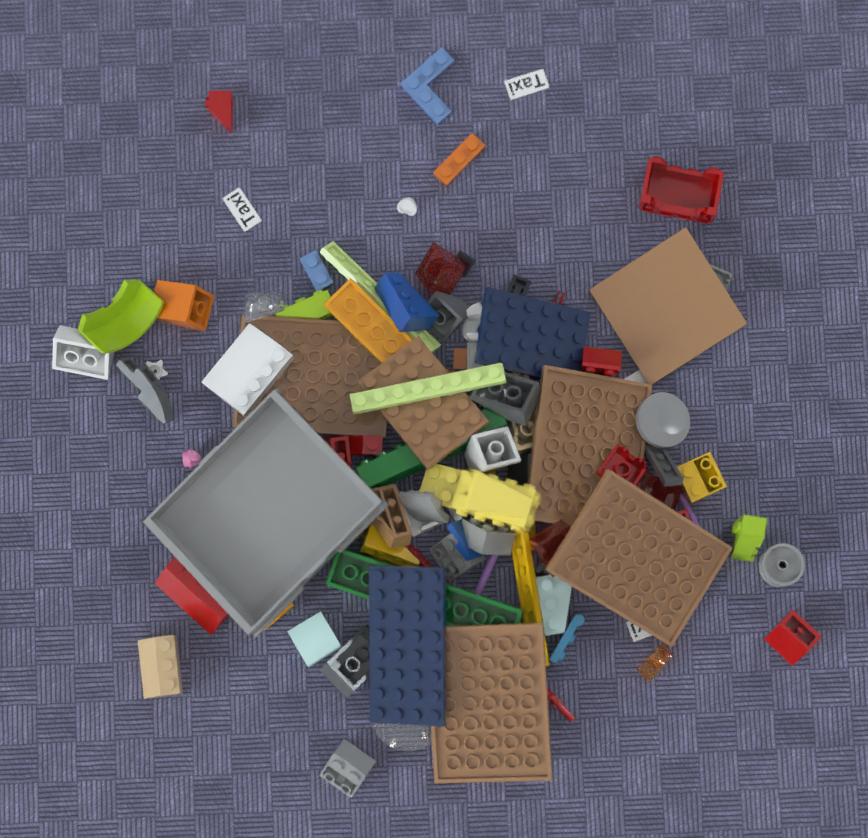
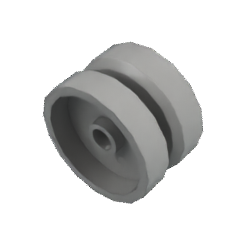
[758,543,805,588]

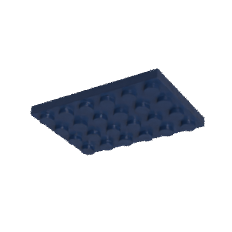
[474,287,590,379]

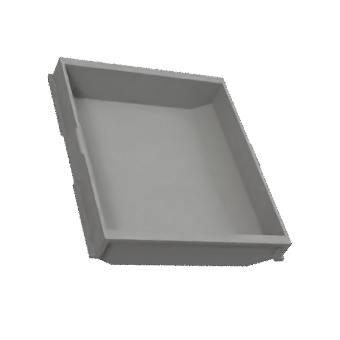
[143,388,389,637]

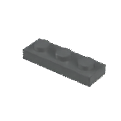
[644,445,683,487]

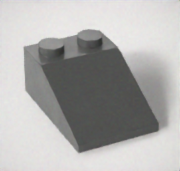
[470,372,540,426]
[319,626,370,698]

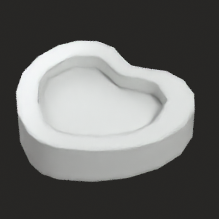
[397,197,417,216]

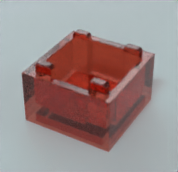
[528,519,570,578]

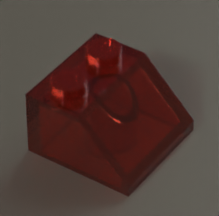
[415,243,466,295]

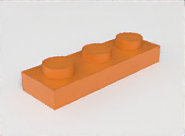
[433,133,486,187]

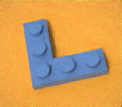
[400,47,454,125]

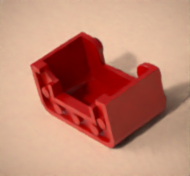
[638,156,724,224]

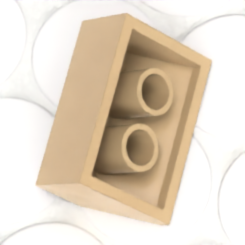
[138,635,183,699]

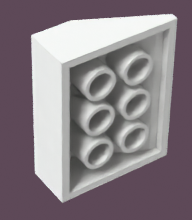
[201,323,294,418]

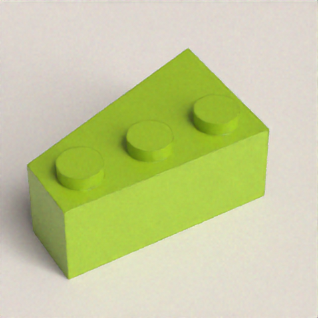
[730,515,767,562]

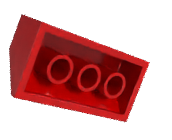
[155,557,230,635]

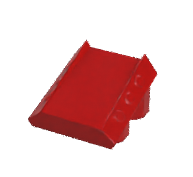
[596,444,649,487]

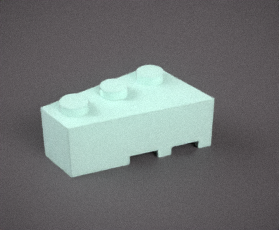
[536,575,572,636]

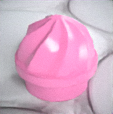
[183,449,201,469]

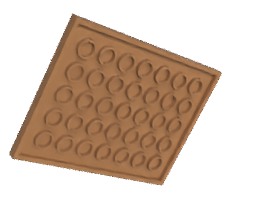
[233,315,387,438]
[528,365,652,527]
[545,469,733,647]
[431,622,553,783]

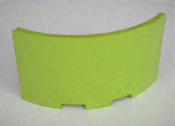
[77,279,164,354]

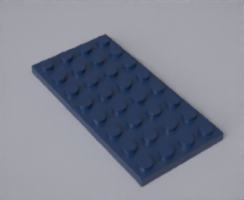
[369,565,446,727]

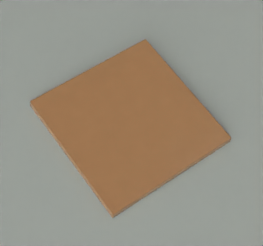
[589,227,748,385]

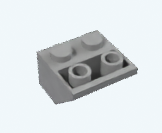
[461,517,516,555]
[429,534,486,582]
[319,739,376,798]

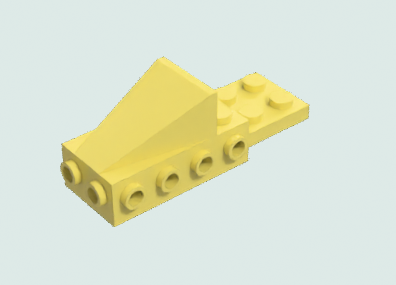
[419,464,541,532]

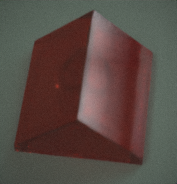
[640,473,684,511]

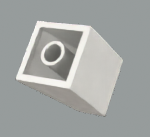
[464,426,521,472]

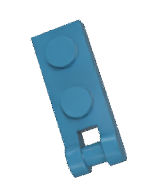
[549,614,584,664]

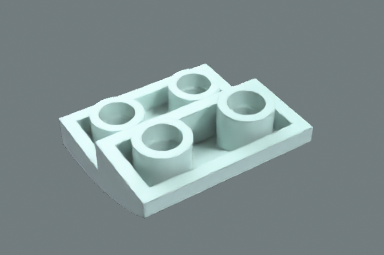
[287,612,342,668]

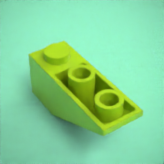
[275,289,333,320]

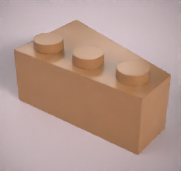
[371,484,412,549]

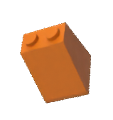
[154,280,215,332]

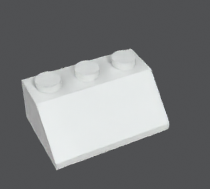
[52,325,114,380]

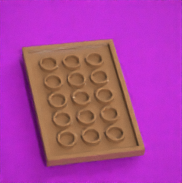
[357,336,489,470]

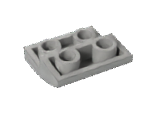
[399,490,450,523]

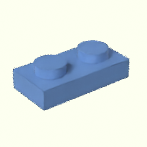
[299,250,334,291]

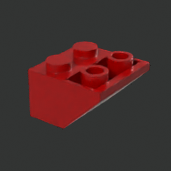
[581,346,622,377]
[763,610,822,666]

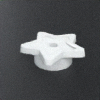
[146,360,168,380]

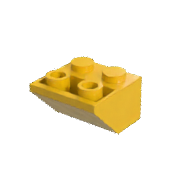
[677,452,727,505]

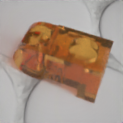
[636,644,673,682]

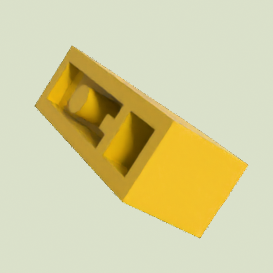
[360,524,420,566]

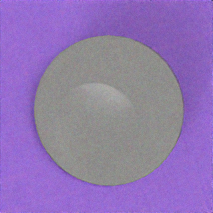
[636,392,690,448]

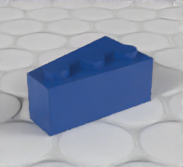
[375,272,440,332]

